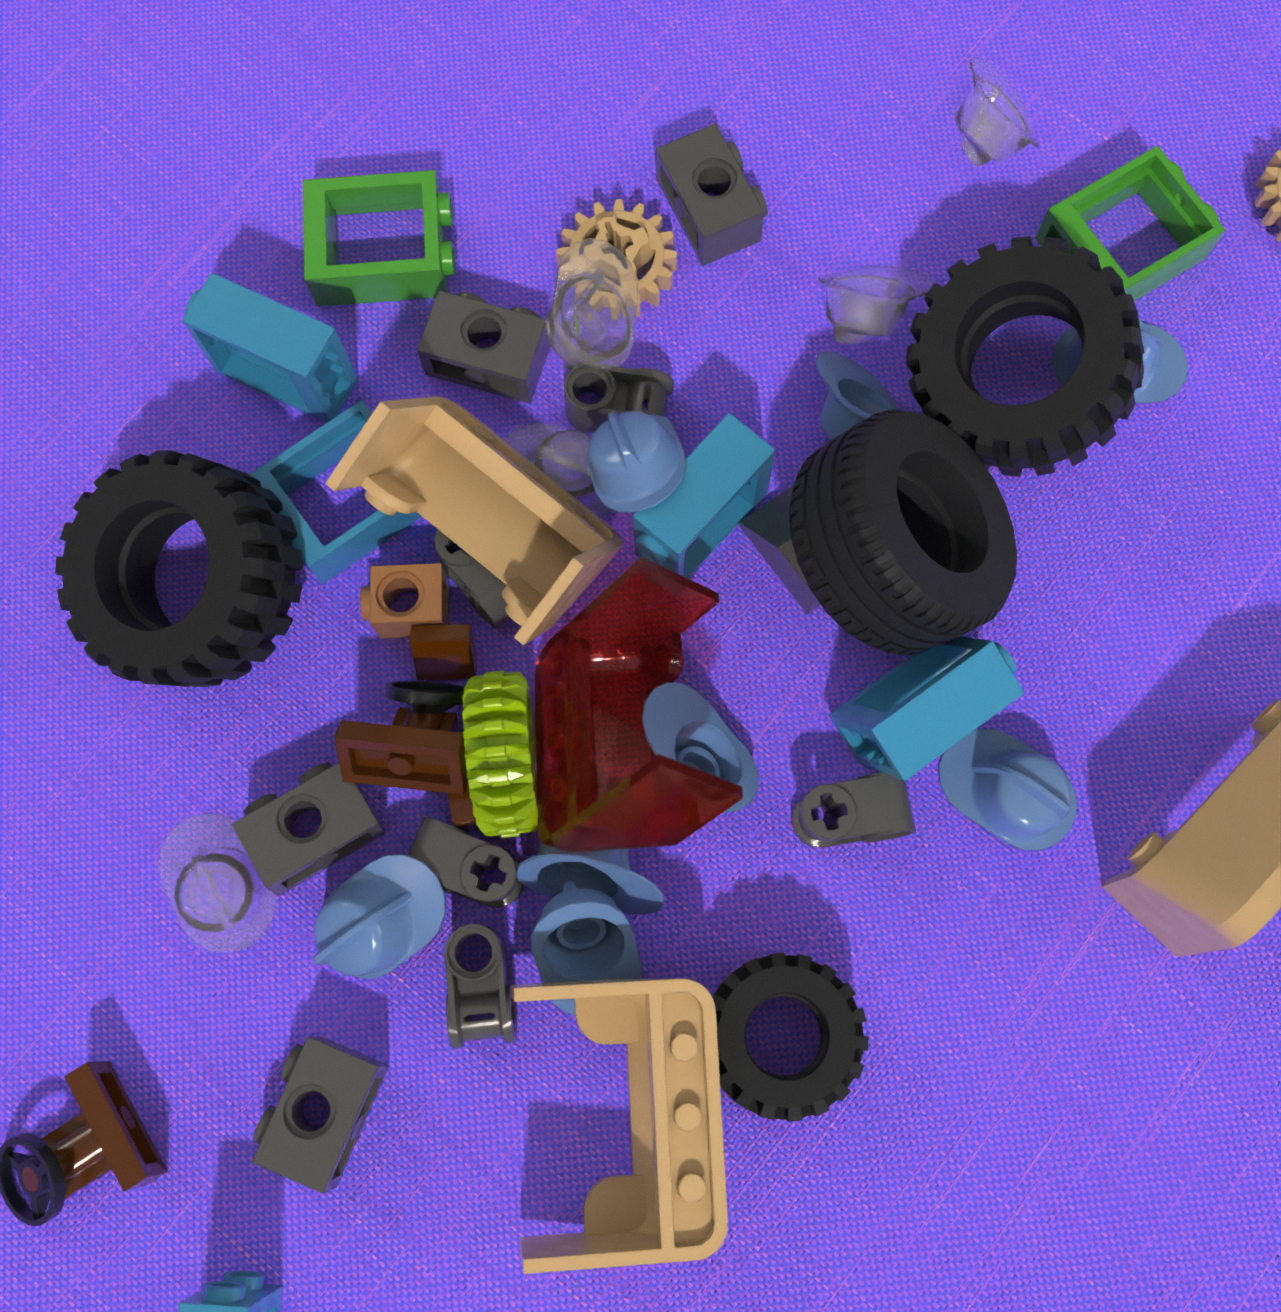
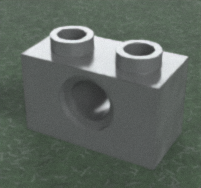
[656,123,768,266]
[417,291,551,404]
[231,762,386,896]
[252,1037,389,1194]

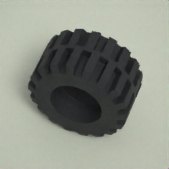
[713,953,869,1122]

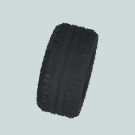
[789,410,1017,655]

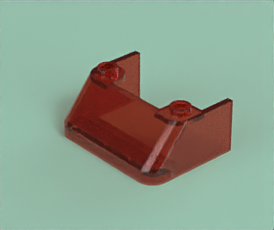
[535,557,743,853]

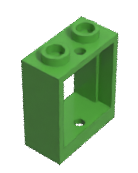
[1035,145,1226,301]
[303,170,456,307]

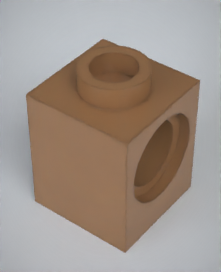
[360,563,450,639]

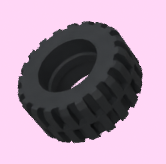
[906,236,1144,477]
[55,450,303,687]

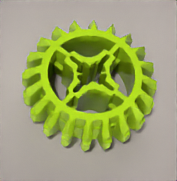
[462,670,542,838]

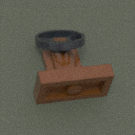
[334,681,468,795]
[0,1061,168,1226]

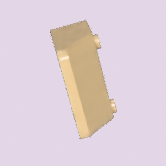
[325,396,623,646]
[1102,699,1281,957]
[511,978,728,1274]

